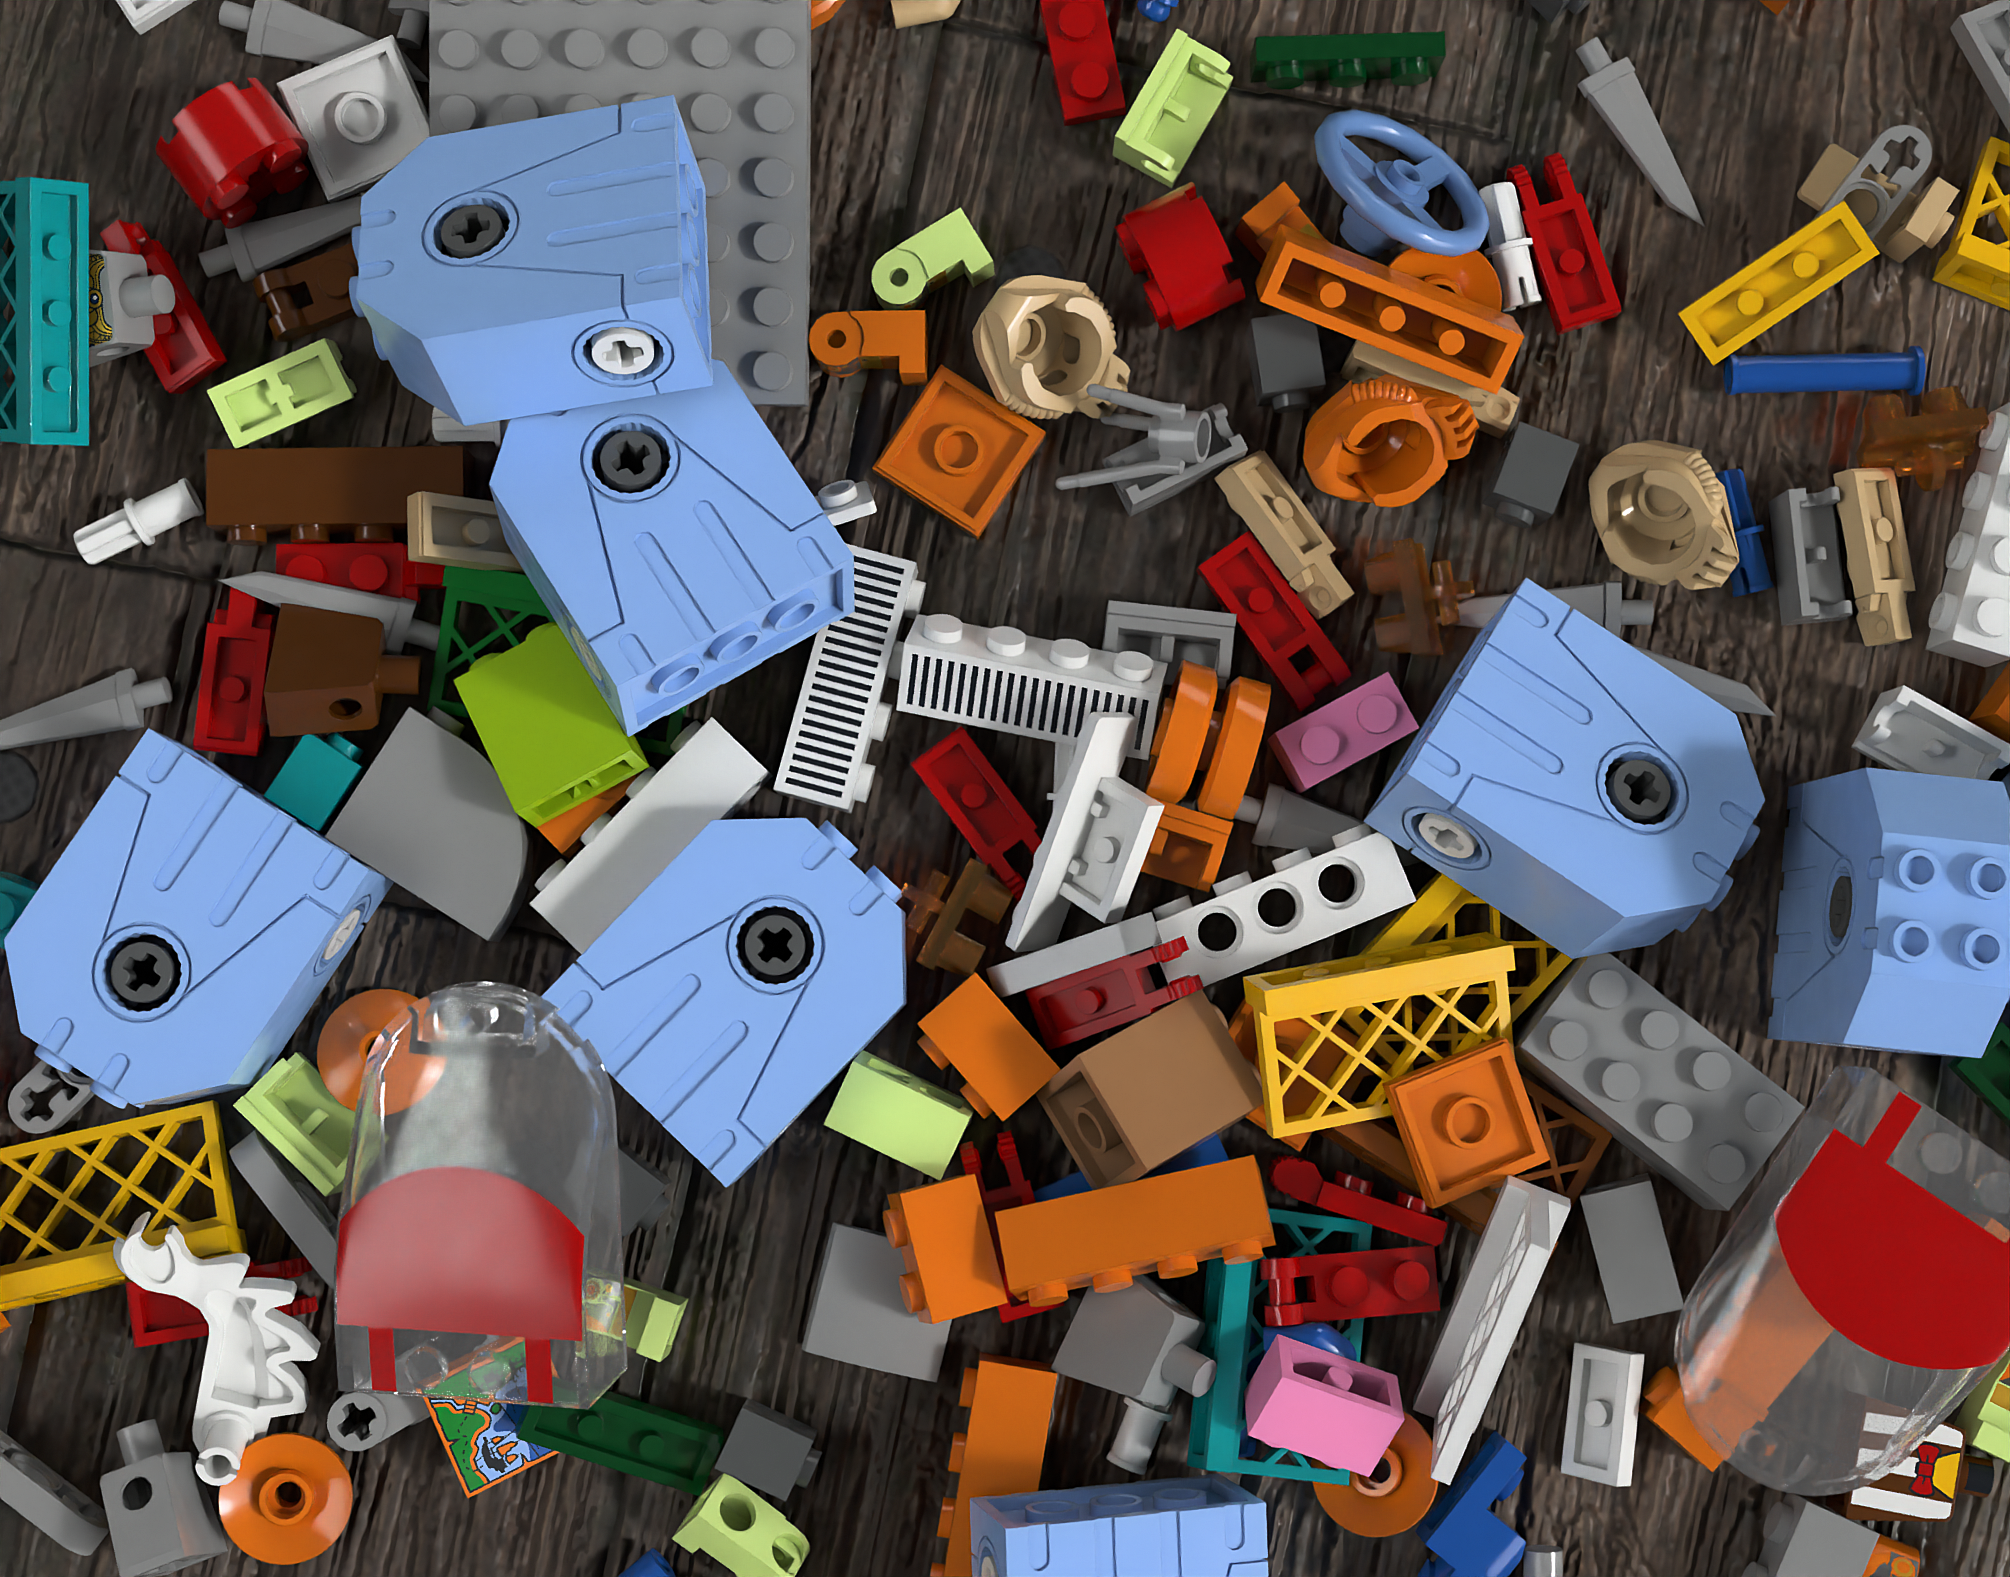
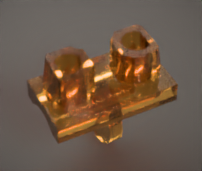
[1855,386,1989,492]
[1364,538,1475,659]
[901,858,1014,977]

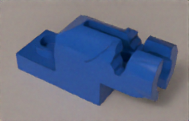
[1415,1430,1528,1577]

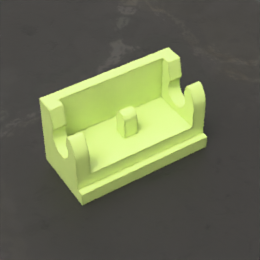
[1112,28,1233,188]
[207,338,357,449]
[823,1050,975,1181]
[233,1052,390,1197]

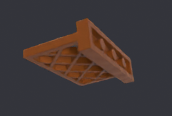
[1315,1006,1613,1261]

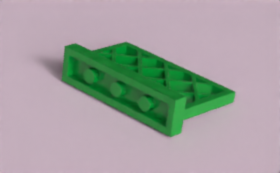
[427,565,687,756]

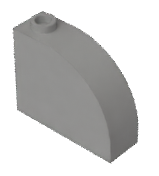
[324,706,533,942]

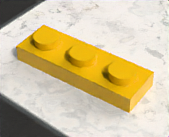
[1677,200,1880,366]

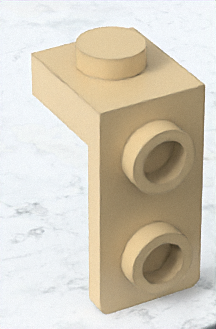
[1797,144,1960,263]

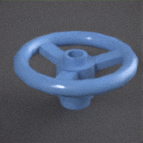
[1314,109,1490,257]

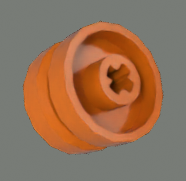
[1144,660,1271,821]

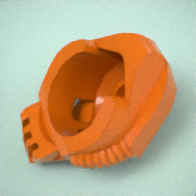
[1303,374,1479,508]

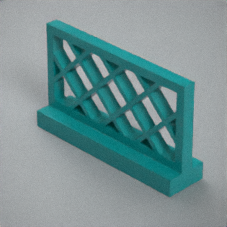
[0,177,89,446]
[1187,1208,1372,1486]

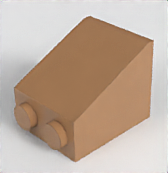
[1035,989,1264,1190]

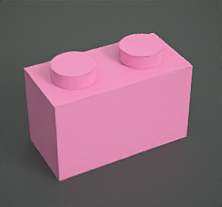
[1267,672,1419,795]
[1244,1334,1405,1477]

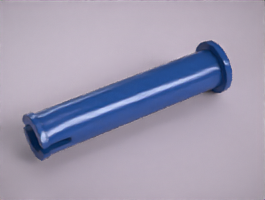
[1723,345,1926,396]

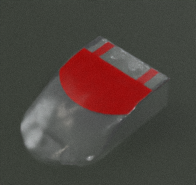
[334,981,628,1410]
[1674,1066,2010,1496]

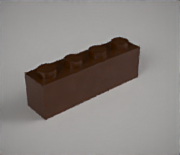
[206,446,475,546]

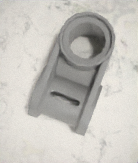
[327,1338,443,1451]

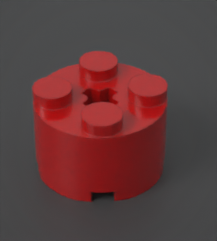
[156,78,309,229]
[1115,182,1246,332]

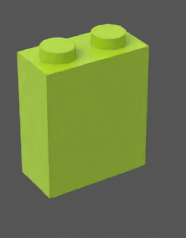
[453,622,650,828]

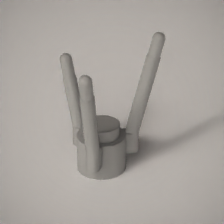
[1056,384,1211,490]

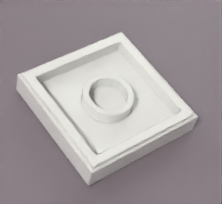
[276,35,430,203]

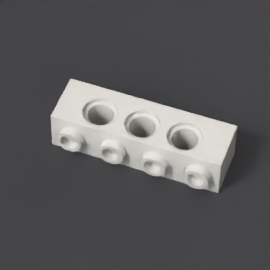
[1153,823,1416,987]

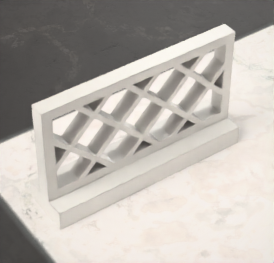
[1413,1175,1571,1485]

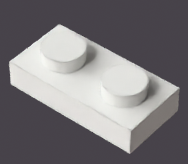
[1561,1343,1645,1487]

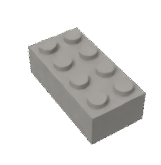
[1513,952,1805,1211]

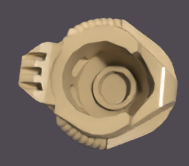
[972,275,1130,420]
[1588,440,1740,590]

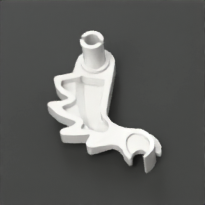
[113,1212,321,1486]

